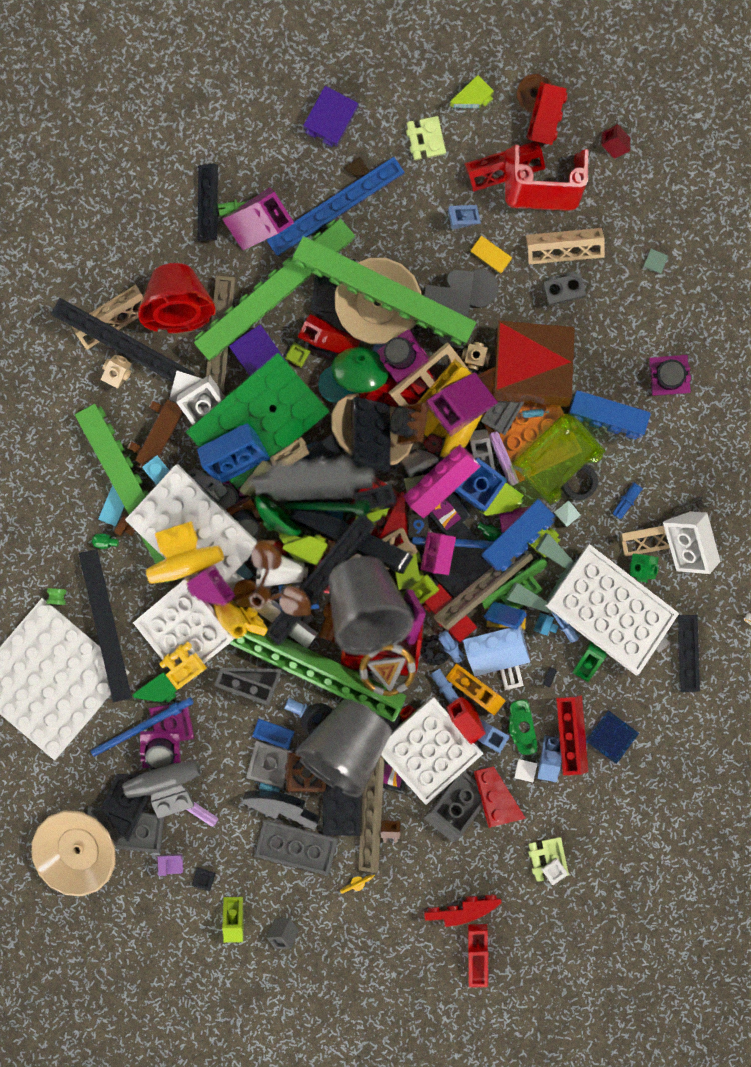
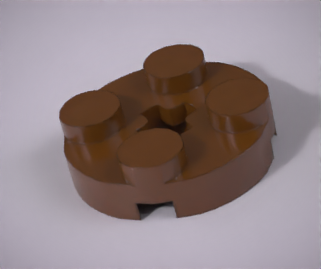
[516,74,553,113]

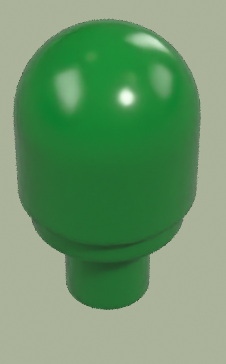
[477,522,502,541]
[92,533,119,549]

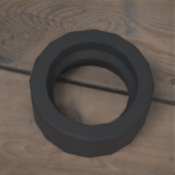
[561,463,598,500]
[301,703,333,736]

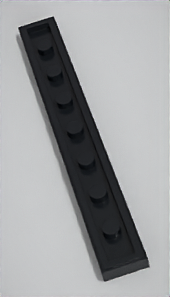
[51,298,195,383]
[266,516,377,645]
[79,549,132,703]

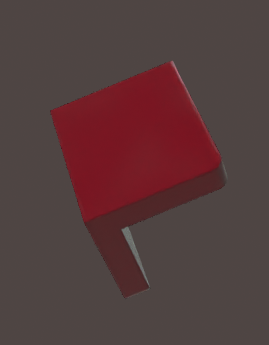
[601,124,631,158]

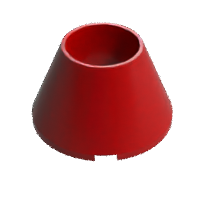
[138,263,216,334]

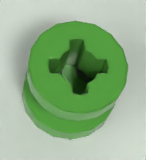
[46,588,67,605]

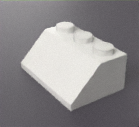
[663,512,720,574]

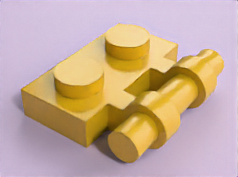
[159,642,207,690]

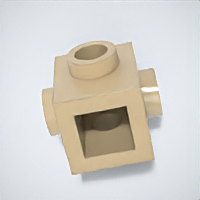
[461,342,490,371]
[101,355,132,388]

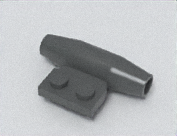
[123,760,201,818]

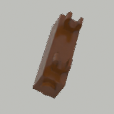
[127,399,184,469]

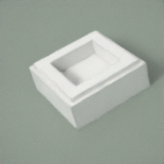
[514,759,537,782]
[541,858,568,885]

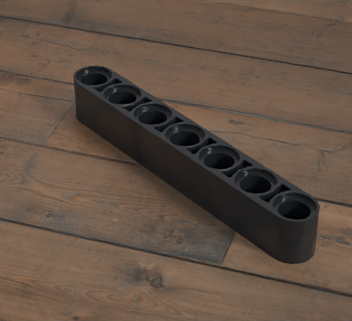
[289,501,413,574]

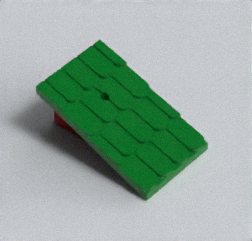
[186,353,330,490]

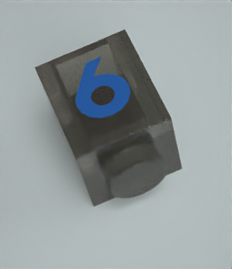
[409,511,428,538]

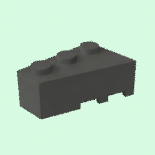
[214,667,283,706]

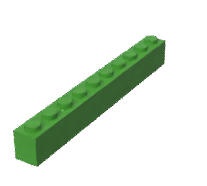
[194,219,355,362]
[293,236,477,346]
[75,404,171,583]
[229,628,406,722]

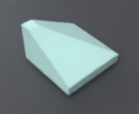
[554,500,580,527]

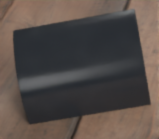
[300,433,344,465]

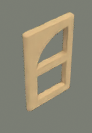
[389,343,469,406]

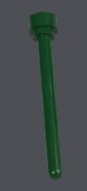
[285,500,370,516]

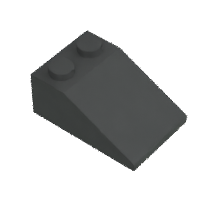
[424,771,483,842]

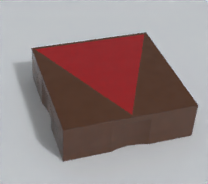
[492,320,575,407]

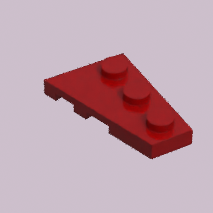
[474,767,526,828]

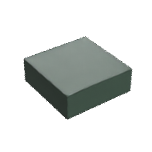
[643,249,668,274]

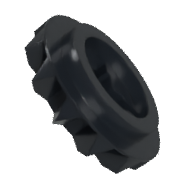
[420,635,450,665]

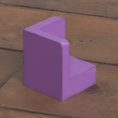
[158,854,183,876]

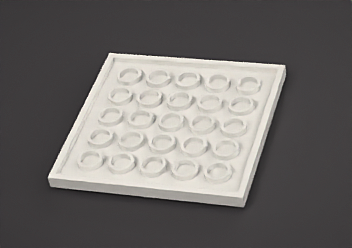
[0,598,130,760]

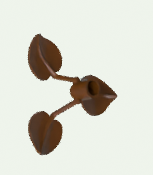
[233,541,311,616]

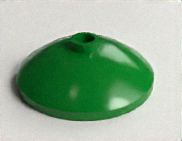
[331,347,389,393]
[255,494,301,536]

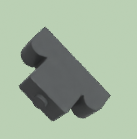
[424,270,475,349]

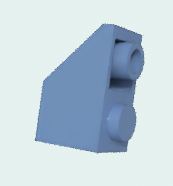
[478,719,510,753]
[538,735,561,782]

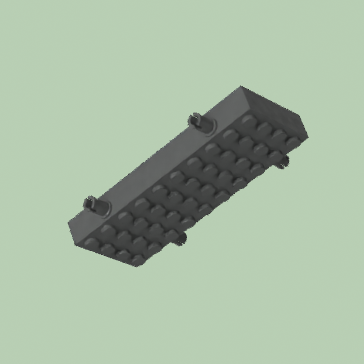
[250,459,373,503]

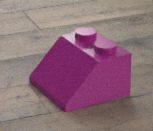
[186,565,235,605]

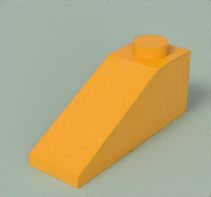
[446,663,506,716]

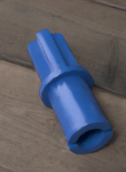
[613,482,643,519]

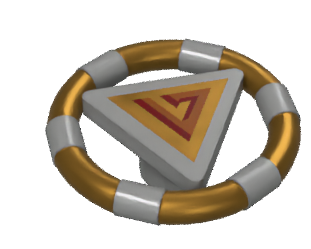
[359,643,416,696]

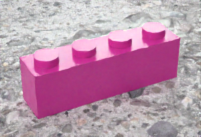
[403,444,480,518]

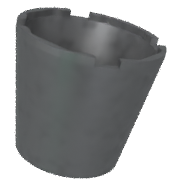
[328,557,413,654]
[296,699,392,797]

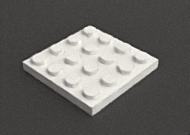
[133,577,235,668]
[381,696,483,805]

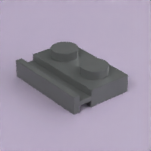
[481,401,524,436]

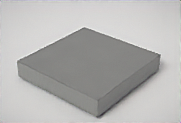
[246,741,293,788]

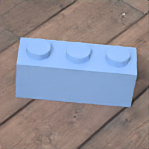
[463,625,530,676]

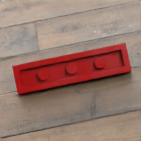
[465,141,546,192]

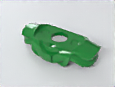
[508,699,537,755]

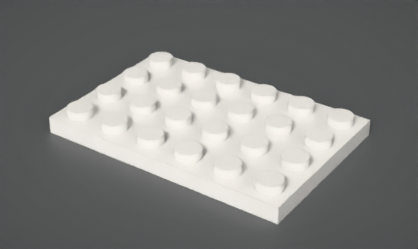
[125,464,257,582]
[546,544,679,675]

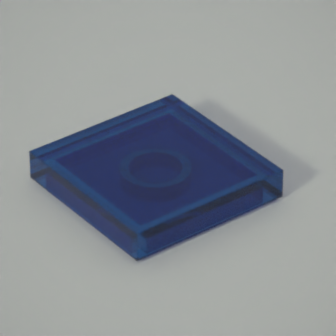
[586,710,639,764]

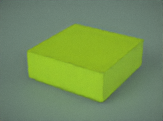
[285,342,311,368]

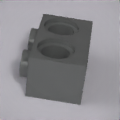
[542,271,586,306]

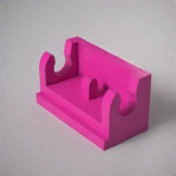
[421,532,456,575]

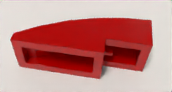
[468,924,488,987]

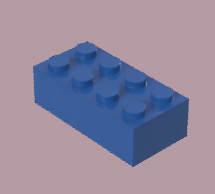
[567,390,651,440]
[481,499,555,572]

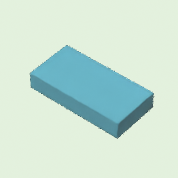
[98,485,125,526]

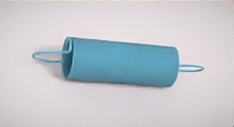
[517,409,548,418]
[254,782,282,792]

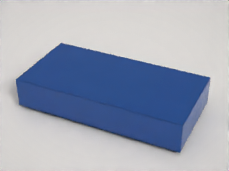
[484,602,527,630]
[252,718,295,749]

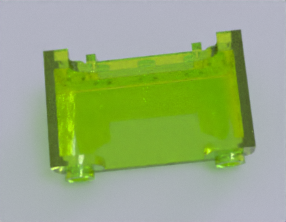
[512,414,606,505]

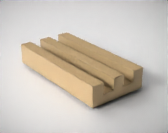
[270,438,309,467]

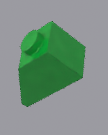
[572,641,607,682]
[133,672,178,703]

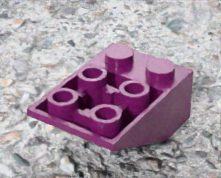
[223,187,294,250]
[427,372,498,437]

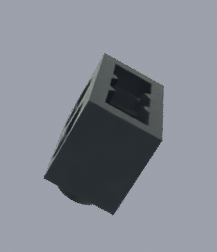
[353,484,397,513]

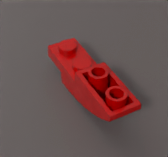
[424,894,501,927]

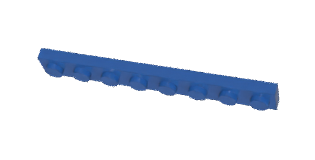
[267,157,405,257]

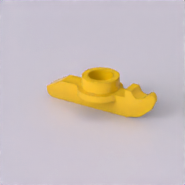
[340,875,375,894]

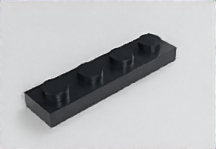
[197,163,218,242]
[677,615,700,692]

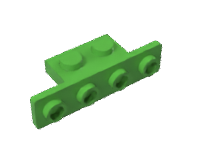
[482,558,547,610]

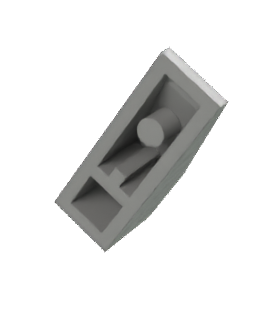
[469,429,495,470]

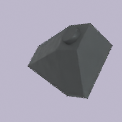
[400,448,443,478]

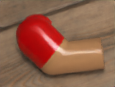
[264,539,287,556]

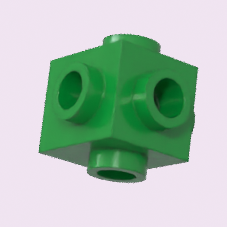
[629,553,659,583]

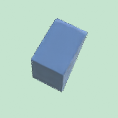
[448,205,481,230]

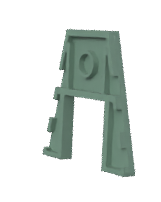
[505,533,574,614]

